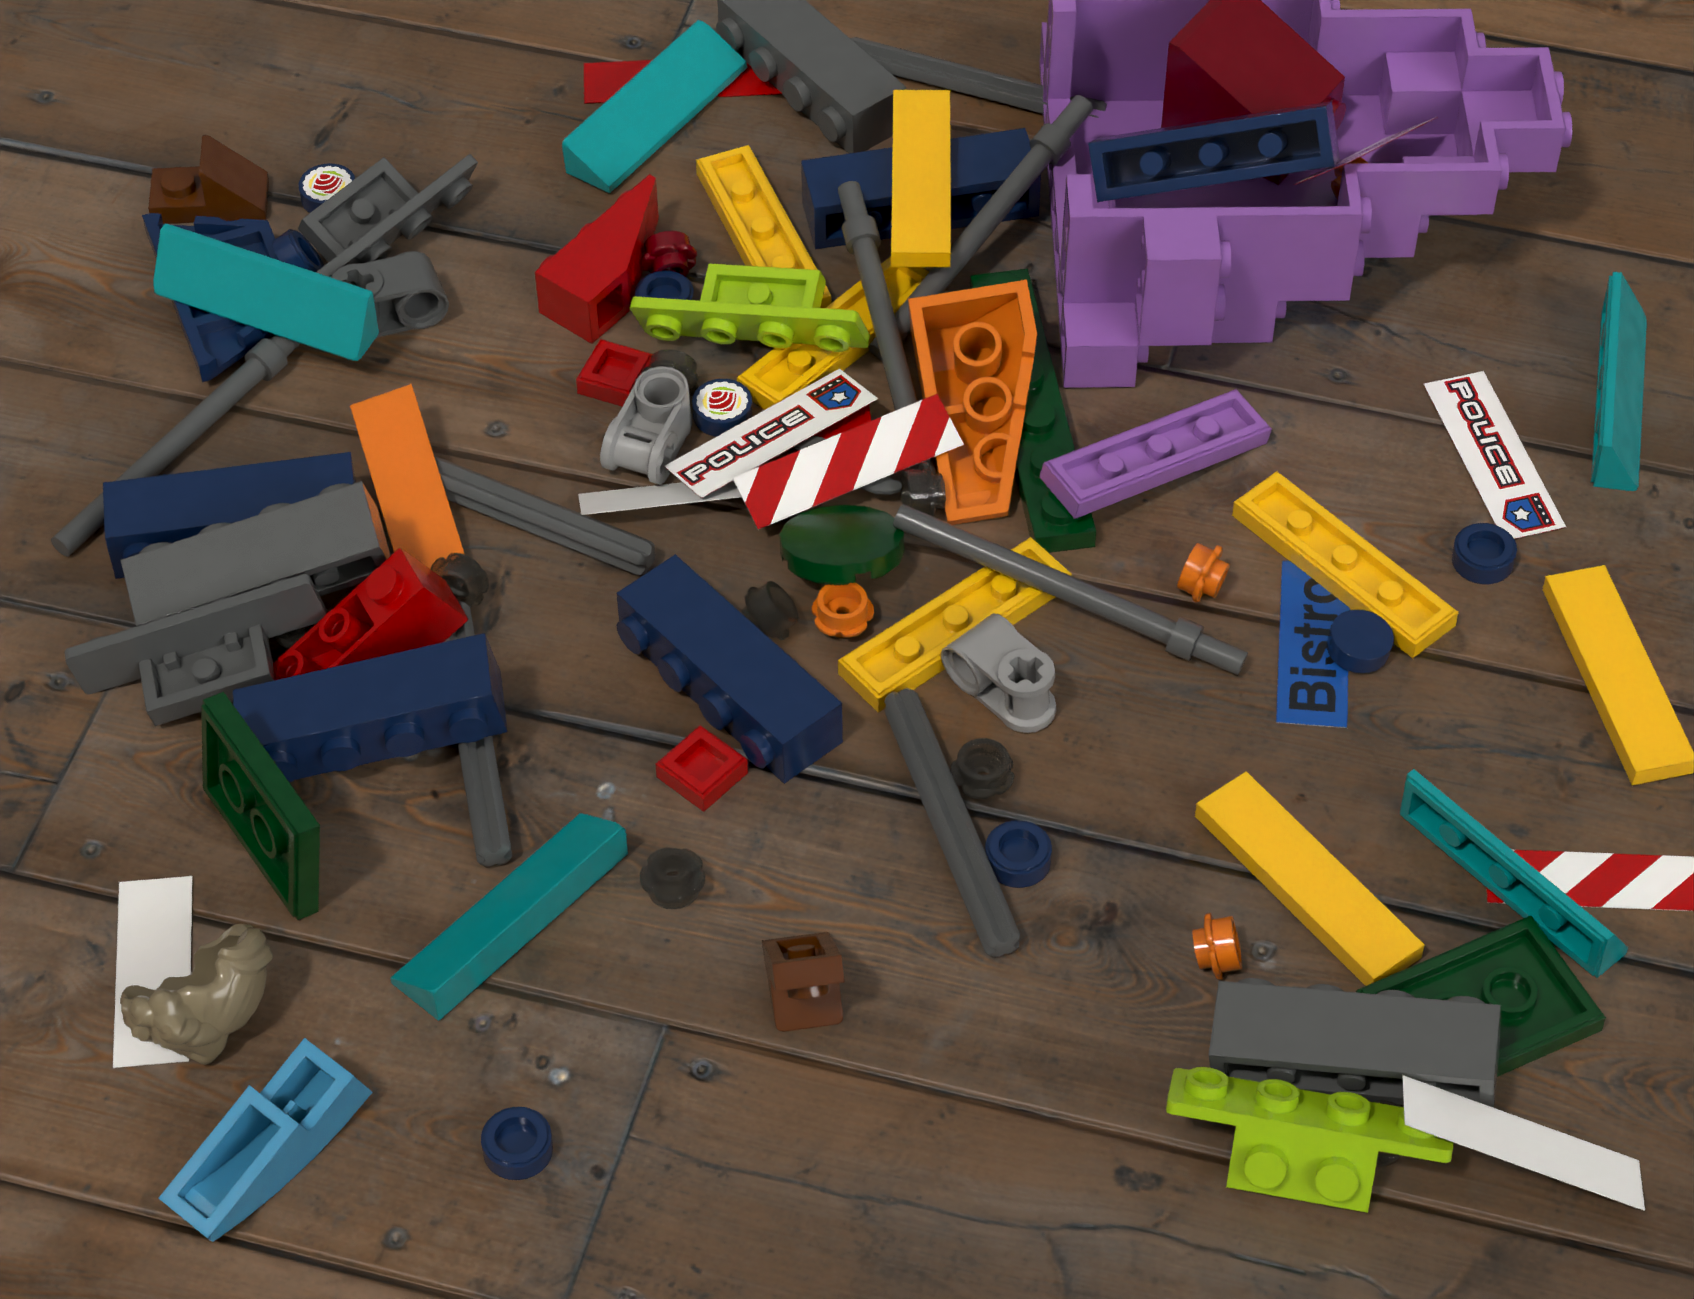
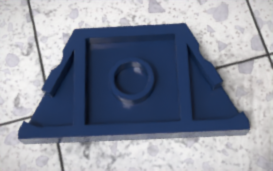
[142,213,278,383]

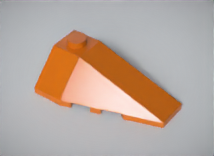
[908,280,1037,525]

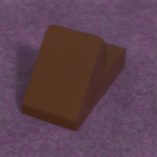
[148,135,269,224]
[762,932,845,1032]

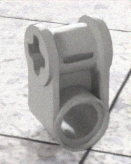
[600,366,692,485]
[941,613,1056,733]

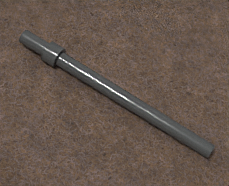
[868,95,1093,360]
[838,181,938,487]
[51,335,302,557]
[893,504,1248,676]

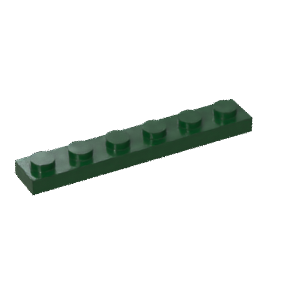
[970,269,1096,553]

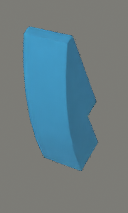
[158,1038,373,1242]

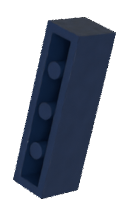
[1088,101,1340,202]
[801,128,1041,250]
[103,452,356,579]
[616,554,843,784]
[233,633,508,783]

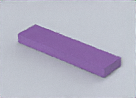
[1040,389,1272,519]

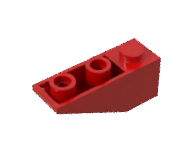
[535,174,659,344]
[273,548,469,680]

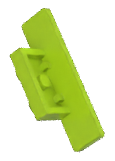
[630,264,870,352]
[1166,1067,1454,1213]

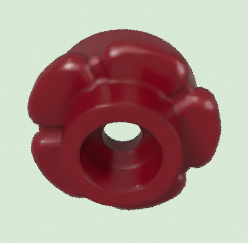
[640,231,697,277]

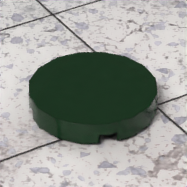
[779,504,905,585]

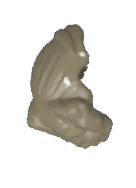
[120,924,273,1065]

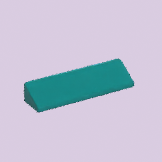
[562,20,747,193]
[153,223,379,361]
[1591,272,1647,491]
[1400,769,1628,978]
[390,813,628,1021]

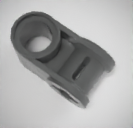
[331,251,449,338]

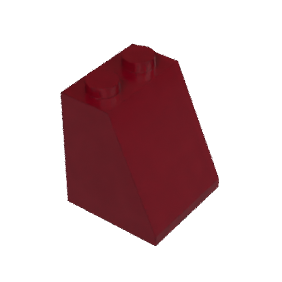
[1161,0,1346,185]

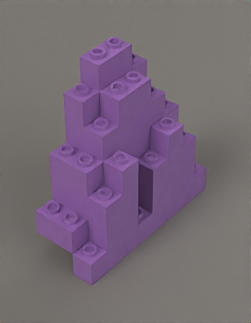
[1039,0,1572,388]

